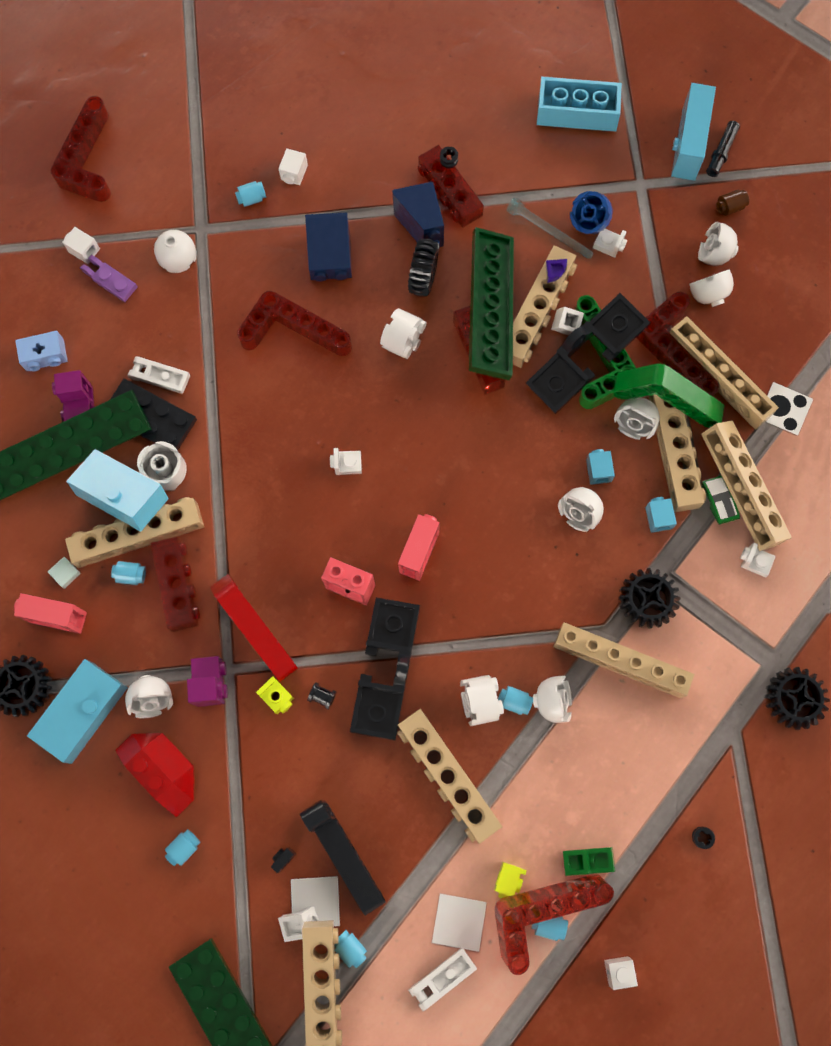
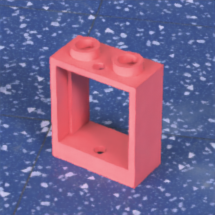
[398,514,440,581]
[321,557,376,606]
[14,593,87,634]

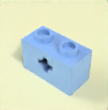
[15,331,68,371]

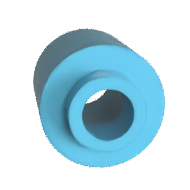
[235,181,266,207]
[111,561,146,585]
[498,686,533,715]
[165,829,201,866]
[531,910,568,941]
[334,930,367,968]

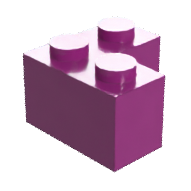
[52,370,95,422]
[187,656,228,707]

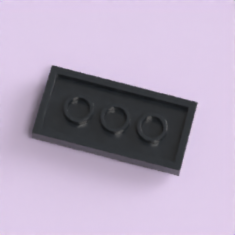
[110,379,197,450]

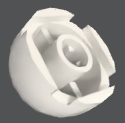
[698,222,738,266]
[154,230,197,273]
[689,269,734,307]
[614,397,660,440]
[558,487,604,532]
[125,675,173,718]
[533,676,572,723]

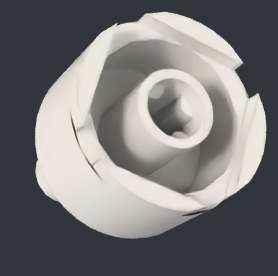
[380,308,427,359]
[137,441,187,491]
[460,675,504,726]

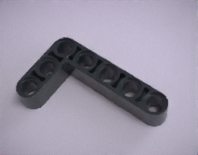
[300,800,386,916]

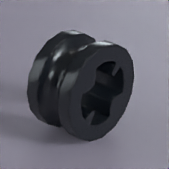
[440,146,458,168]
[692,826,715,849]

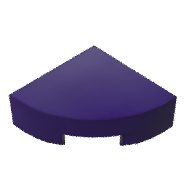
[546,259,567,283]

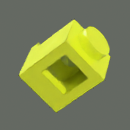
[256,677,294,714]
[494,861,527,901]

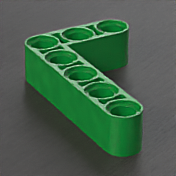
[575,295,636,409]
[613,364,725,428]

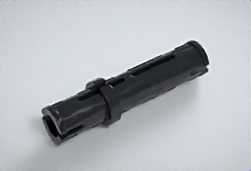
[706,121,740,177]

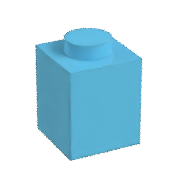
[586,449,615,485]
[645,497,677,533]

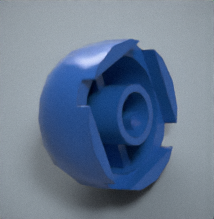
[570,191,613,234]

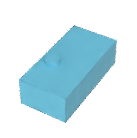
[537,77,622,132]
[671,83,716,181]
[66,449,169,532]
[27,659,128,764]

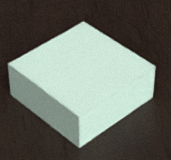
[48,557,81,589]

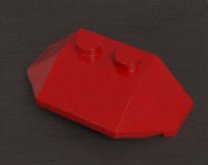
[115,733,195,817]

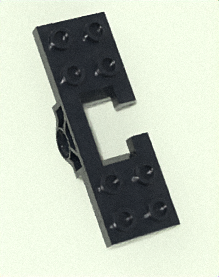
[526,293,650,414]
[350,597,420,741]

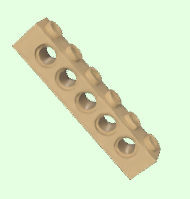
[513,246,577,368]
[666,316,779,430]
[648,394,706,512]
[701,421,792,551]
[65,497,204,568]
[553,622,695,698]
[397,709,503,844]
[302,920,342,1046]

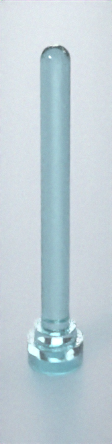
[506,197,593,259]

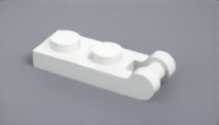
[127,356,190,394]
[408,947,477,1011]

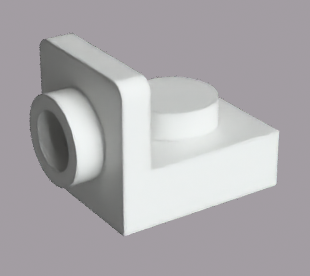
[593,229,628,258]
[330,448,362,475]
[740,543,776,578]
[278,907,319,942]

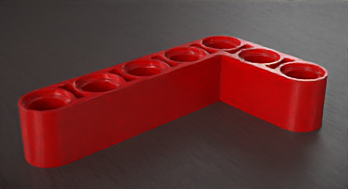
[210,574,298,682]

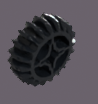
[408,239,439,297]
[618,568,681,629]
[0,655,52,717]
[764,667,830,730]

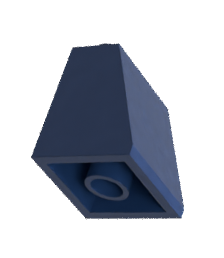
[392,182,444,248]
[305,212,352,281]

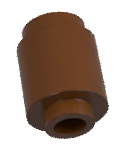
[716,189,749,216]

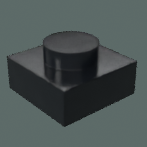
[271,847,296,873]

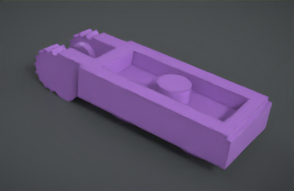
[80,255,138,302]

